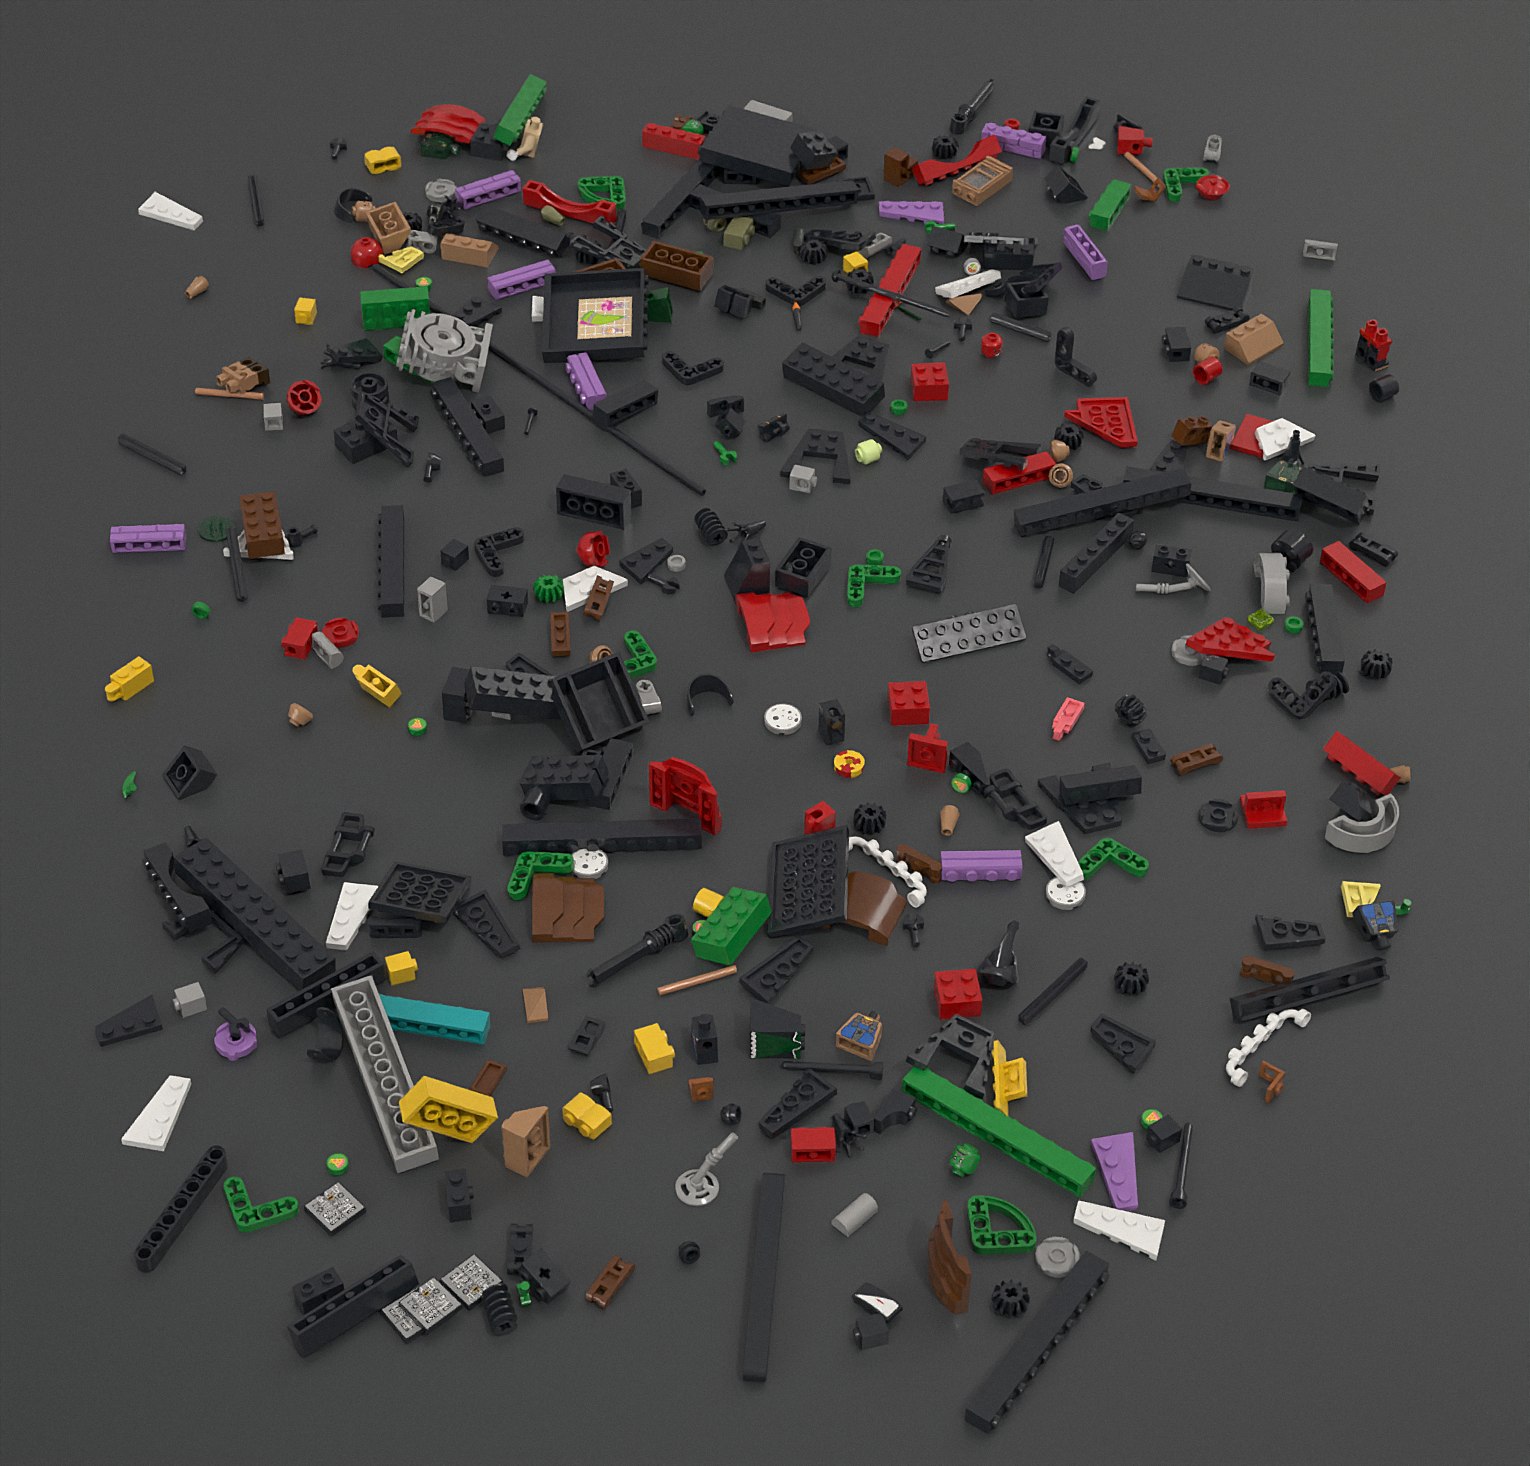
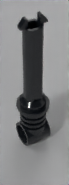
[949,78,994,135]
[586,914,689,987]

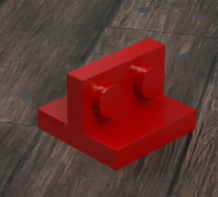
[907,723,948,774]
[1240,790,1287,829]

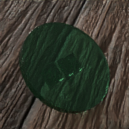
[198,516,234,542]

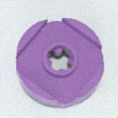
[214,1022,257,1061]

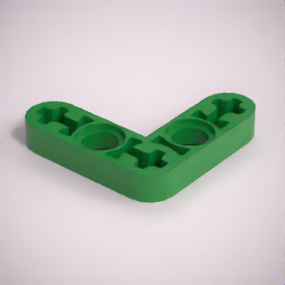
[1163,168,1209,202]
[847,565,901,607]
[624,630,657,679]
[1078,838,1149,880]
[507,851,575,901]
[224,1176,299,1233]

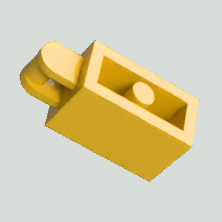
[105,656,154,701]
[353,664,402,708]

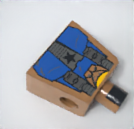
[1206,421,1236,462]
[836,1011,882,1061]

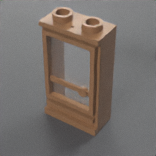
[952,156,1013,206]

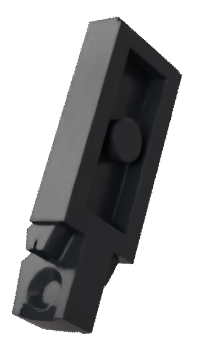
[1047,644,1093,684]

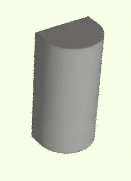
[858,232,892,259]
[1302,239,1338,261]
[312,632,344,669]
[832,1193,878,1237]

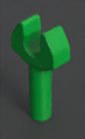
[925,221,955,235]
[713,441,737,466]
[516,1281,531,1307]

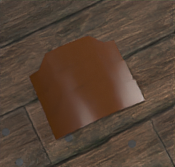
[821,871,907,946]
[532,873,604,943]
[927,1200,972,1315]

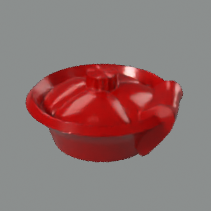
[1195,175,1230,200]

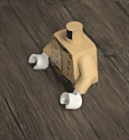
[506,117,543,161]

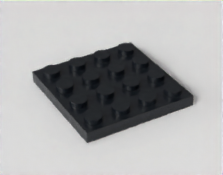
[368,861,471,924]

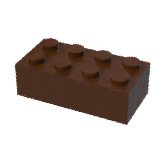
[640,241,714,291]
[239,491,285,559]

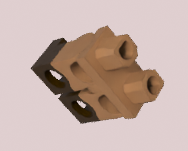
[216,356,270,394]

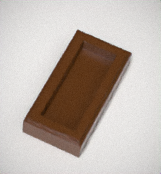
[469,1059,507,1097]

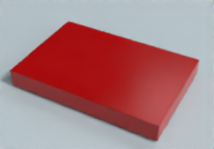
[1230,414,1273,458]

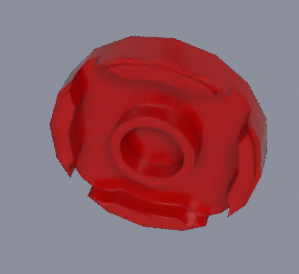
[321,618,359,648]

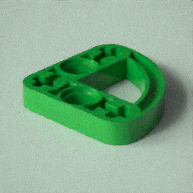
[578,176,626,210]
[967,1196,1037,1255]

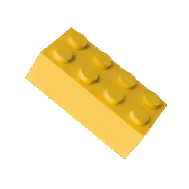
[399,1076,498,1143]

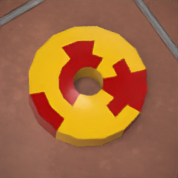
[834,750,865,778]

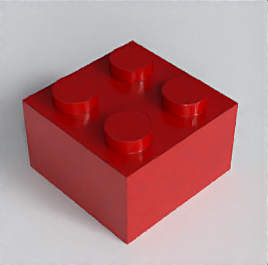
[910,362,949,401]
[887,681,930,726]
[934,969,982,1020]

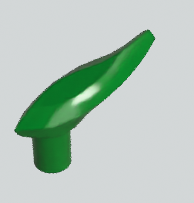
[122,771,137,798]
[1395,899,1411,915]

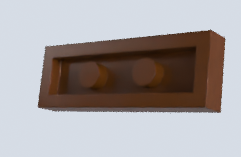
[799,156,846,185]
[550,612,571,657]

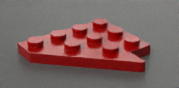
[1064,397,1138,447]
[1185,617,1275,662]

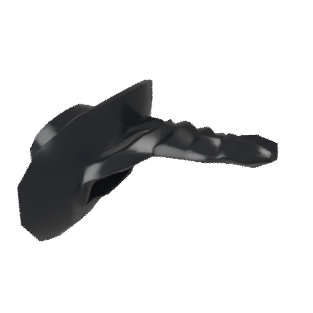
[976,920,1019,987]

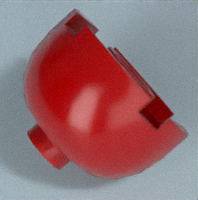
[351,237,383,268]
[286,380,322,415]
[576,531,610,567]

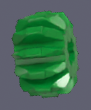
[533,574,564,604]

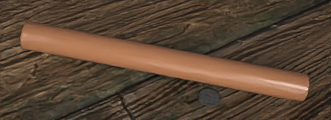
[1124,152,1165,188]
[195,388,264,400]
[657,965,737,996]

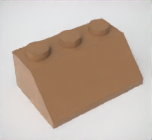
[365,202,411,255]
[441,234,499,267]
[1224,314,1284,366]
[501,1106,551,1177]

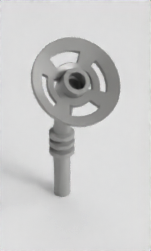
[1136,563,1212,594]
[675,1133,738,1206]

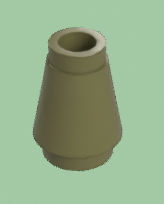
[541,206,565,226]

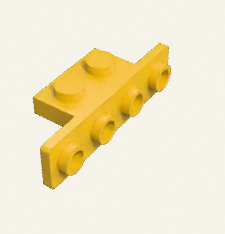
[992,1040,1027,1116]

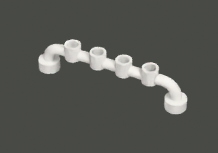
[849,837,927,908]
[1226,1009,1311,1087]

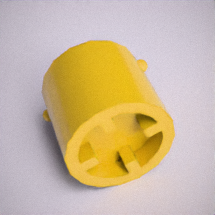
[693,888,724,918]

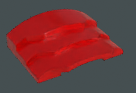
[410,104,485,143]
[735,592,810,652]
[649,757,722,836]

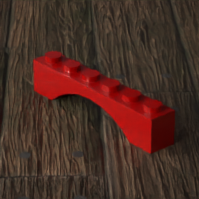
[912,134,1002,186]
[522,180,617,224]

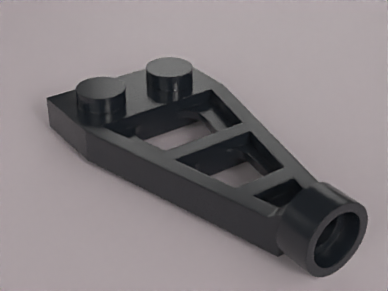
[906,535,952,593]

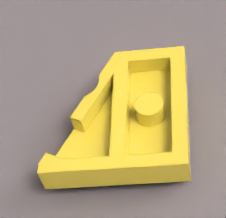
[378,246,424,273]
[1341,881,1381,917]

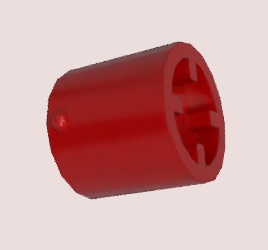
[1192,356,1223,385]

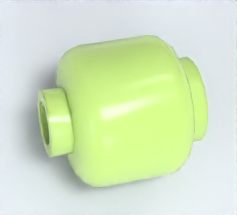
[855,439,882,464]

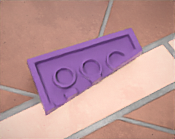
[879,201,944,224]
[1091,1132,1138,1212]

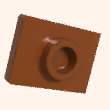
[1133,178,1166,202]
[1259,1061,1285,1103]
[688,1077,713,1102]

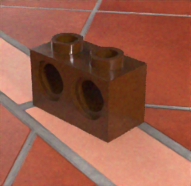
[1171,416,1214,446]

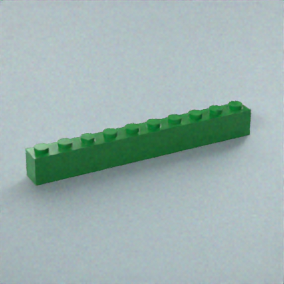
[901,1066,1096,1198]

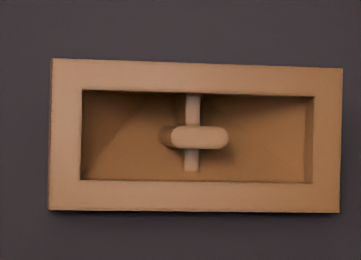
[946,294,982,315]
[523,986,548,1023]

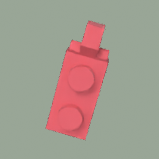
[1052,697,1085,741]

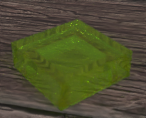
[1247,609,1274,631]

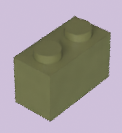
[724,216,755,250]

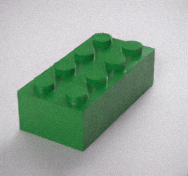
[360,286,430,331]
[691,887,772,966]

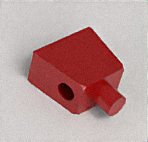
[1117,126,1153,154]

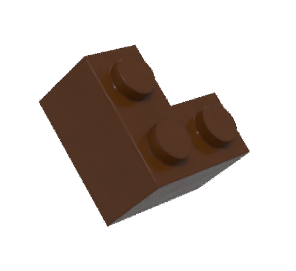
[883,147,919,187]

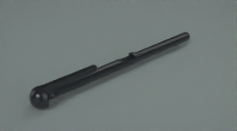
[832,270,951,318]

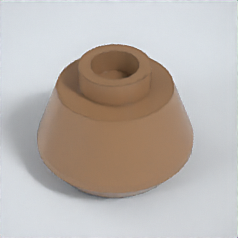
[1050,440,1069,464]
[1049,464,1073,488]
[589,645,612,663]
[288,703,313,727]

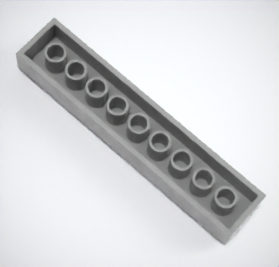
[331,975,439,1174]

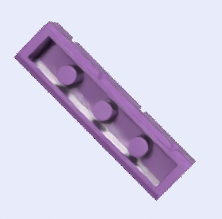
[981,123,1046,159]
[455,170,521,210]
[1063,224,1108,280]
[487,260,556,300]
[565,352,607,410]
[110,524,186,553]
[940,850,1022,882]

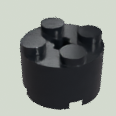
[1271,528,1314,572]

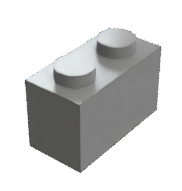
[417,576,448,623]

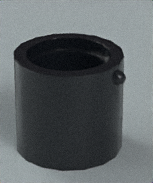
[1369,374,1399,402]
[519,786,552,820]

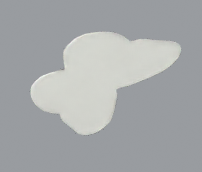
[1088,137,1105,149]

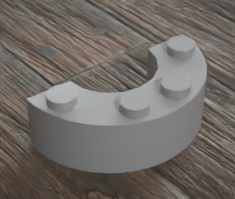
[1253,553,1290,614]
[1325,794,1399,853]

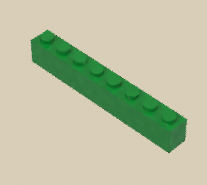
[493,74,547,146]
[1308,289,1334,387]

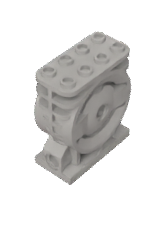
[396,309,493,393]

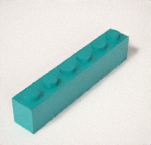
[379,994,491,1045]

